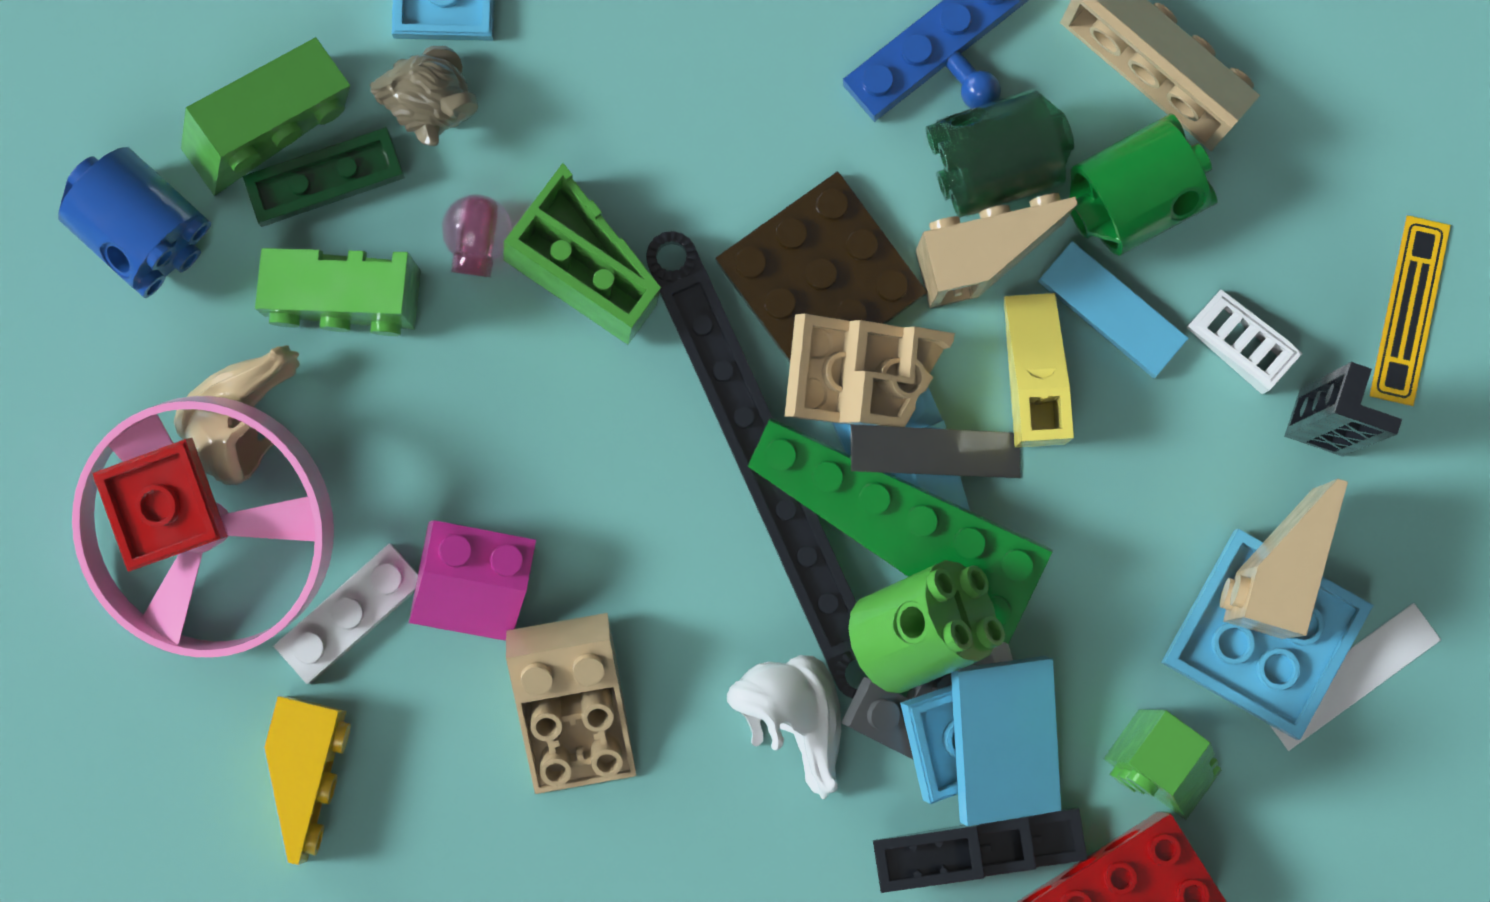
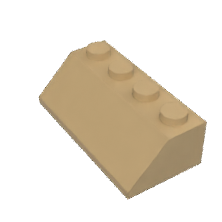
[1060,0,1260,151]

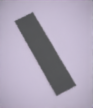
[851,424,1020,478]

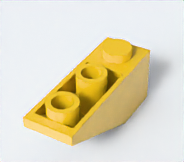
[264,696,351,865]

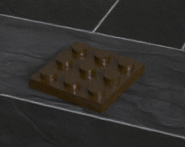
[715,171,927,363]

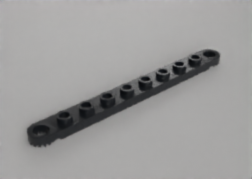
[646,231,857,699]

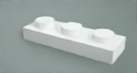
[274,543,418,684]

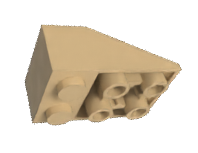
[916,193,1077,308]
[506,613,636,794]

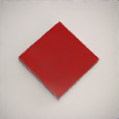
[92,438,228,572]

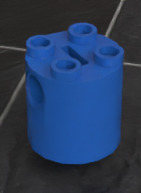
[58,147,211,298]

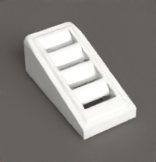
[1186,290,1302,394]

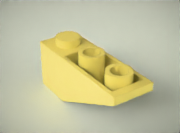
[1004,293,1074,448]

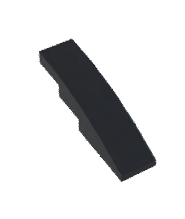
[873,807,1088,893]

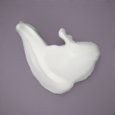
[727,655,841,799]

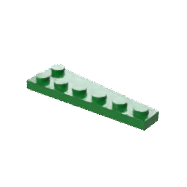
[748,418,1053,644]

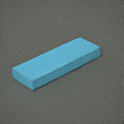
[1038,241,1189,379]

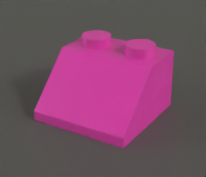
[409,520,536,641]

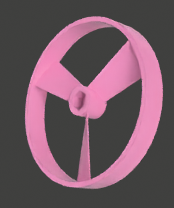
[72,396,334,657]

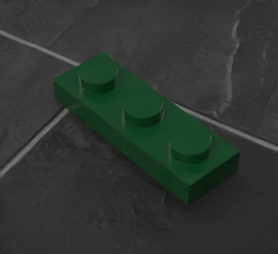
[242,127,405,227]

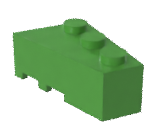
[181,37,351,196]
[503,163,661,345]
[255,248,421,336]
[1103,709,1222,820]

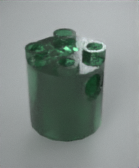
[925,88,1074,218]

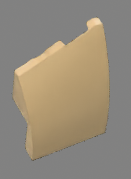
[784,314,955,427]

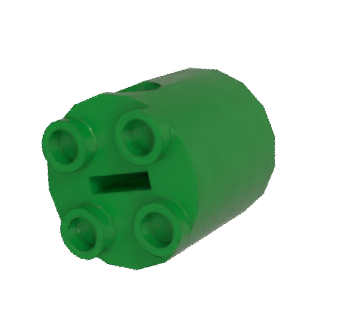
[1069,113,1218,256]

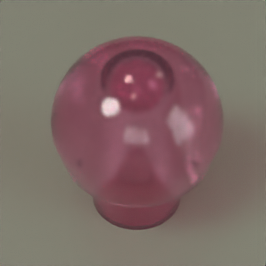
[442,194,512,277]

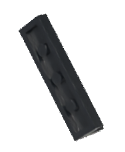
[1284,362,1402,456]

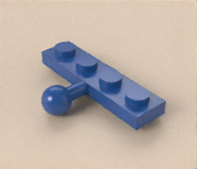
[843,0,1029,122]

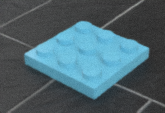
[1161,529,1374,740]

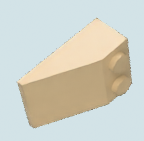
[1220,479,1348,639]

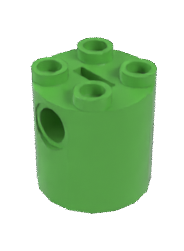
[848,560,1005,694]

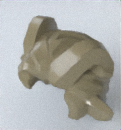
[370,46,478,146]

